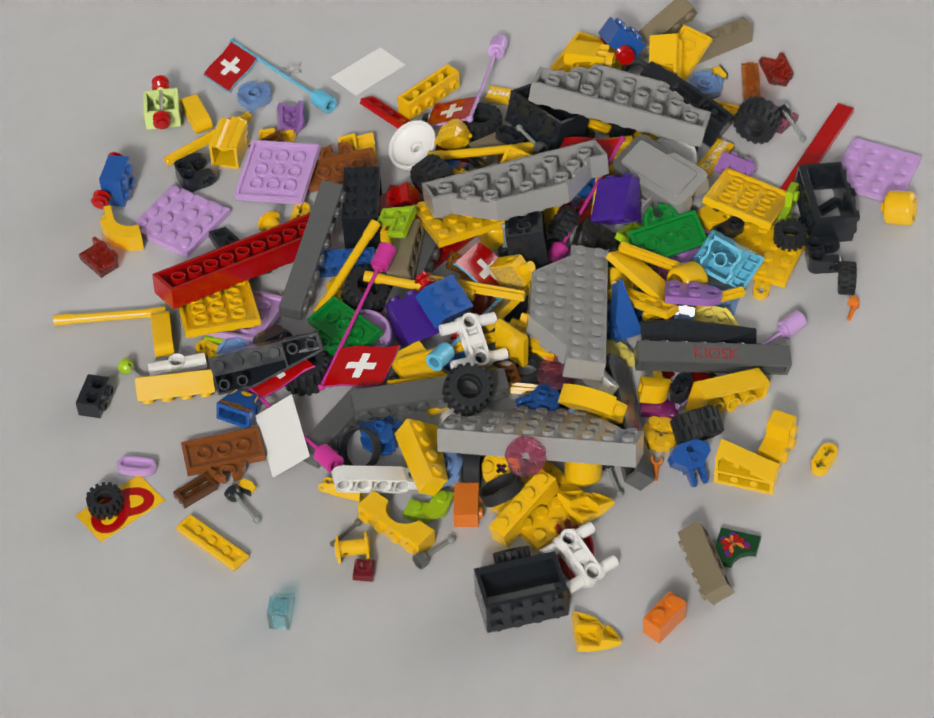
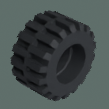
[733,96,782,144]
[463,102,502,143]
[410,154,454,194]
[341,265,391,313]
[284,352,329,396]
[442,363,494,416]
[670,406,725,445]

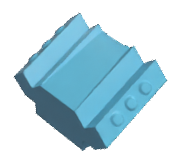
[692,230,765,289]

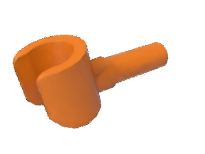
[847,295,860,321]
[651,454,664,481]

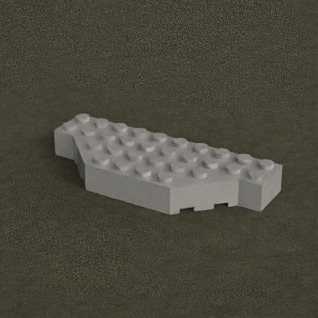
[528,64,711,147]
[422,140,609,221]
[526,245,608,382]
[437,406,644,468]

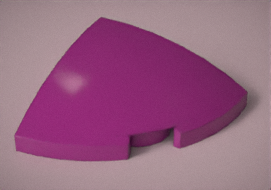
[640,399,679,419]

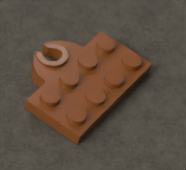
[309,141,377,193]
[181,426,266,484]

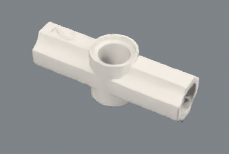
[148,353,207,376]

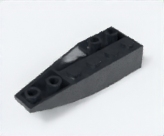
[640,61,734,148]
[640,319,757,344]
[208,331,324,395]

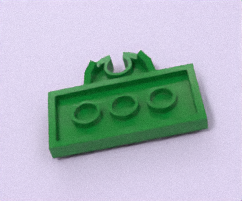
[627,203,707,265]
[307,296,384,356]

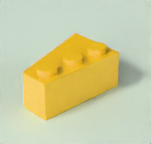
[714,438,780,495]

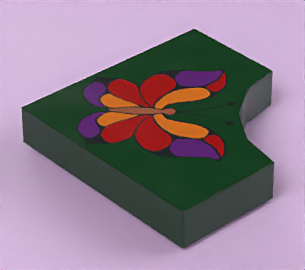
[715,528,761,568]

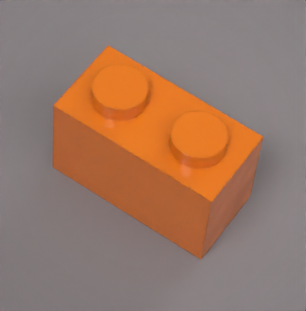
[453,483,483,527]
[643,591,687,643]

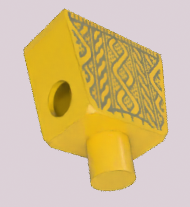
[489,254,535,290]

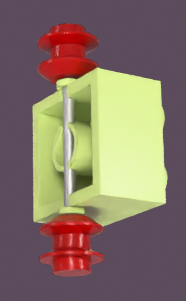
[143,75,181,130]

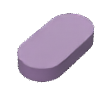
[117,456,157,477]

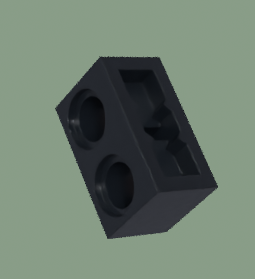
[75,374,114,418]

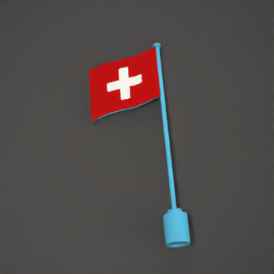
[204,38,337,113]
[426,242,503,371]

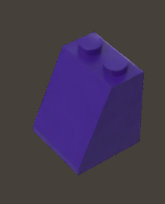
[591,174,641,225]
[384,289,439,348]

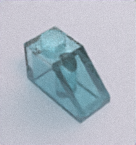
[267,592,296,630]

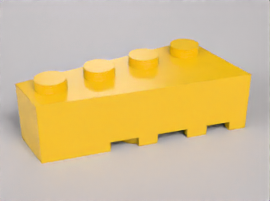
[684,367,771,413]
[394,418,448,496]

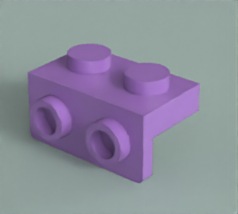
[277,100,305,136]
[714,151,758,177]

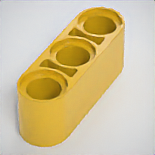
[180,94,213,134]
[150,311,175,357]

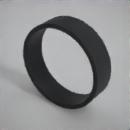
[338,427,381,466]
[479,472,524,507]

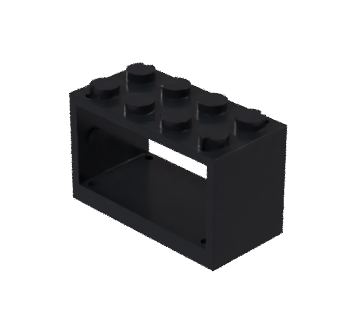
[505,83,589,151]
[795,162,860,242]
[342,166,382,249]
[505,211,549,270]
[474,551,569,633]

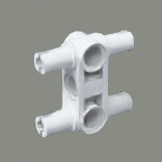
[439,312,509,369]
[538,522,619,595]

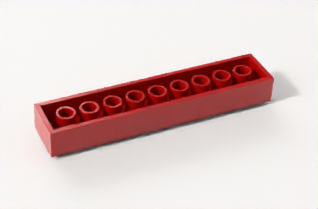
[152,213,331,309]

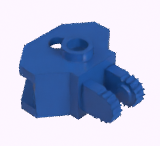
[515,383,561,411]
[359,416,403,455]
[667,439,711,488]

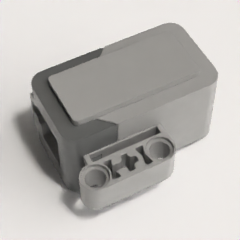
[613,135,709,220]

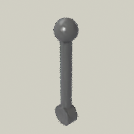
[329,518,362,547]

